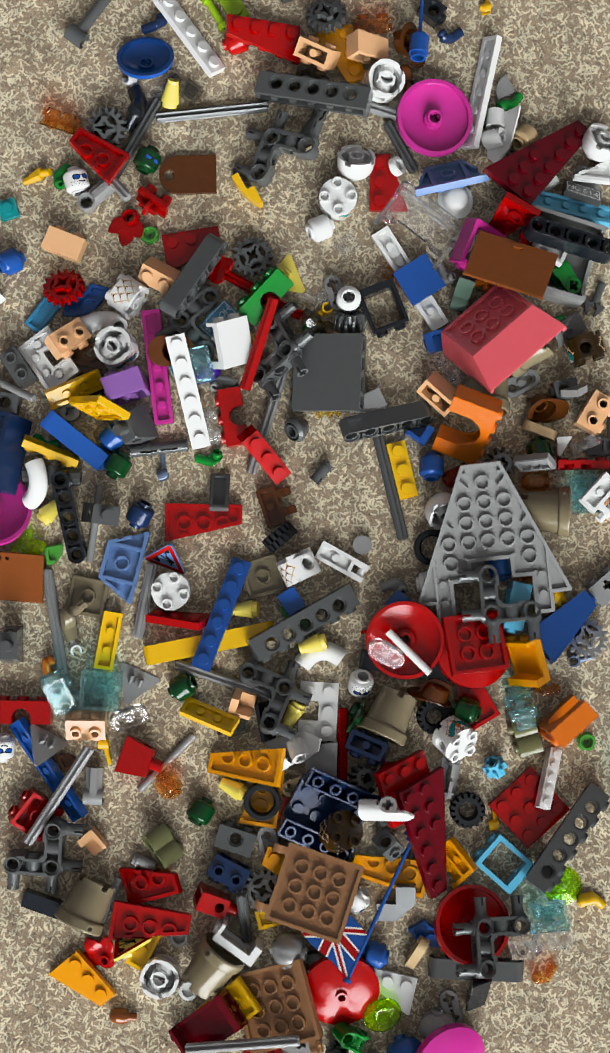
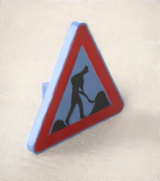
[145,543,185,574]

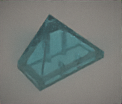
[188,345,216,385]

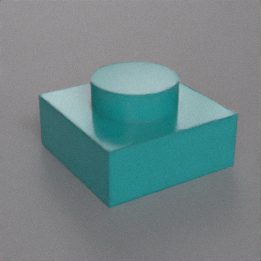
[0,197,20,222]

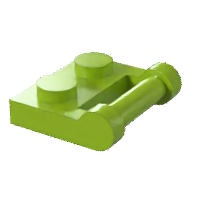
[201,0,249,33]

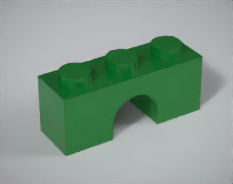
[236,265,294,326]

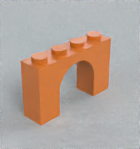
[431,384,504,464]
[537,694,599,748]

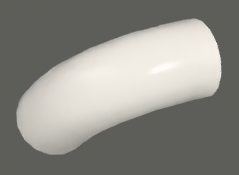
[80,310,128,334]
[22,458,48,509]
[294,642,347,670]

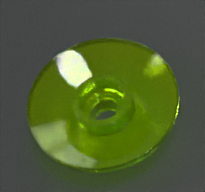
[545,867,582,905]
[363,998,401,1032]

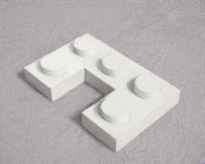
[18,325,82,390]
[298,681,339,741]

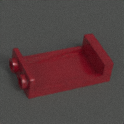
[168,989,249,1053]

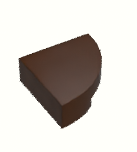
[55,753,76,773]

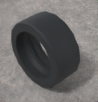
[413,529,439,565]
[244,783,281,821]

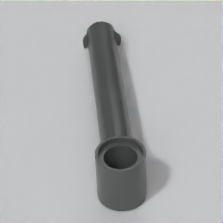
[64,0,112,49]

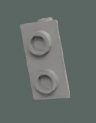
[440,757,461,799]

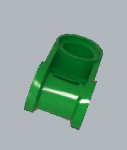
[550,259,582,294]
[332,1022,371,1053]

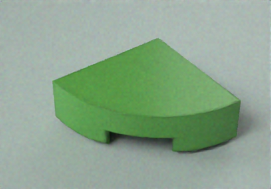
[43,543,63,566]

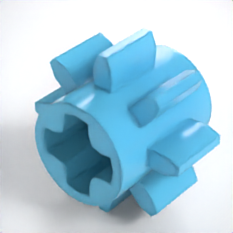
[482,755,508,780]

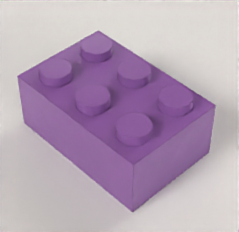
[100,364,151,406]

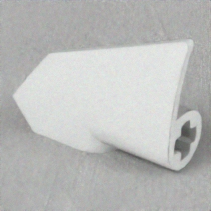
[481,105,521,163]
[265,731,321,772]
[358,796,415,822]

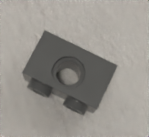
[0,345,39,390]
[213,819,258,858]

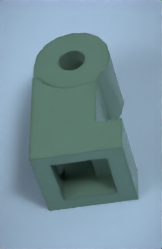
[449,274,476,313]

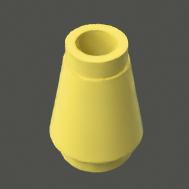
[161,78,179,109]
[36,499,58,526]
[232,600,260,619]
[298,633,328,654]
[282,699,306,727]
[218,777,249,801]

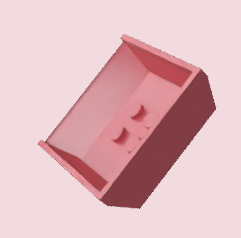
[441,285,566,394]

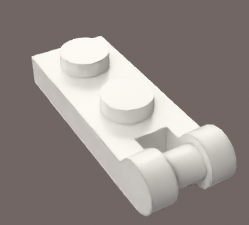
[315,541,370,583]

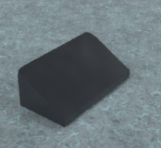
[254,700,276,743]
[21,888,64,919]
[465,976,492,1011]

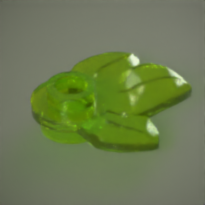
[10,529,47,554]

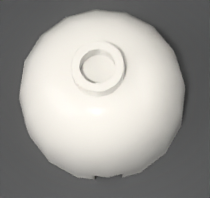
[582,123,610,162]
[337,145,376,181]
[425,492,451,530]

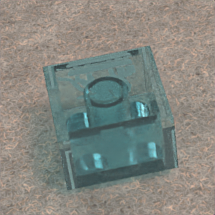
[78,669,123,712]

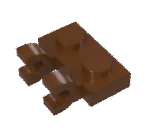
[256,485,298,528]

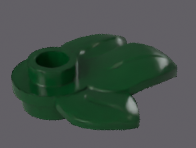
[346,697,366,733]

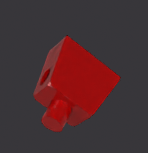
[114,735,164,777]
[192,881,238,919]

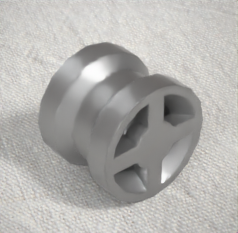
[60,403,82,422]

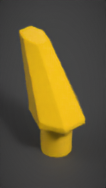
[22,166,52,185]

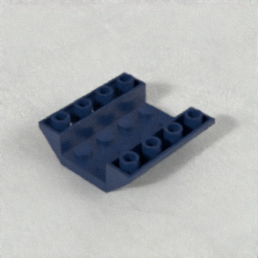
[0,411,32,496]
[277,767,381,861]

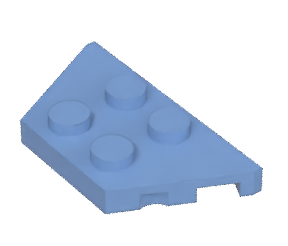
[415,159,489,197]
[98,532,150,605]

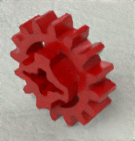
[43,269,85,307]

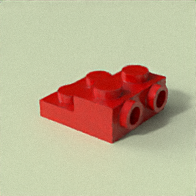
[8,786,64,843]

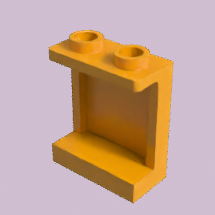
[505,633,551,688]

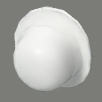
[438,186,473,219]

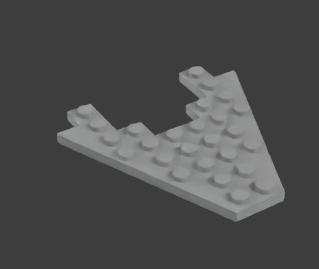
[417,460,572,624]

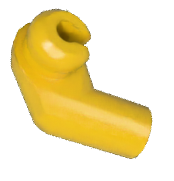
[576,891,607,909]

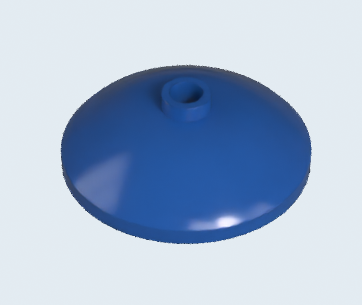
[117,37,174,80]

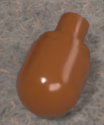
[400,64,413,92]
[109,1007,137,1024]

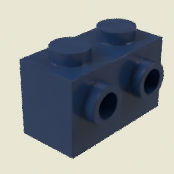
[345,729,391,767]
[206,850,252,893]

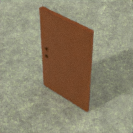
[463,230,558,300]
[0,551,44,604]

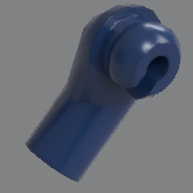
[141,13,167,35]
[437,27,464,44]

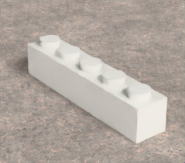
[534,747,562,810]

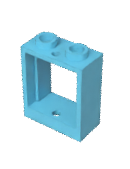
[502,581,533,634]
[473,831,533,895]

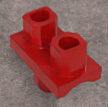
[136,183,172,219]

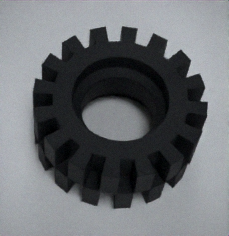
[262,520,298,554]
[416,701,452,734]
[449,791,486,829]

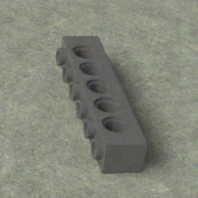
[254,70,373,117]
[246,584,360,663]
[523,783,610,894]

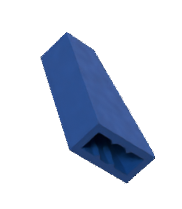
[39,410,109,471]
[527,590,597,664]

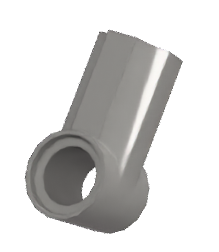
[77,179,114,214]
[83,766,105,805]

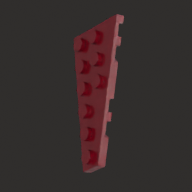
[483,120,588,205]
[394,767,447,899]

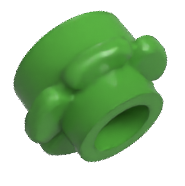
[141,226,159,245]
[577,732,596,751]

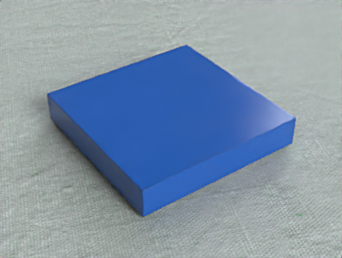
[392,253,446,307]

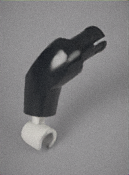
[122,76,147,133]

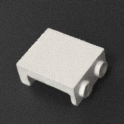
[206,312,252,369]
[212,914,263,967]

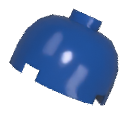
[386,1034,421,1053]

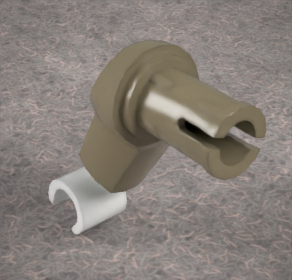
[60,597,88,656]

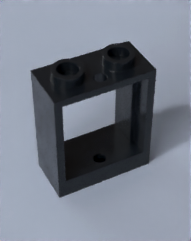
[359,278,409,338]

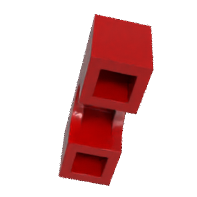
[214,386,247,448]
[237,424,291,485]
[0,695,54,725]

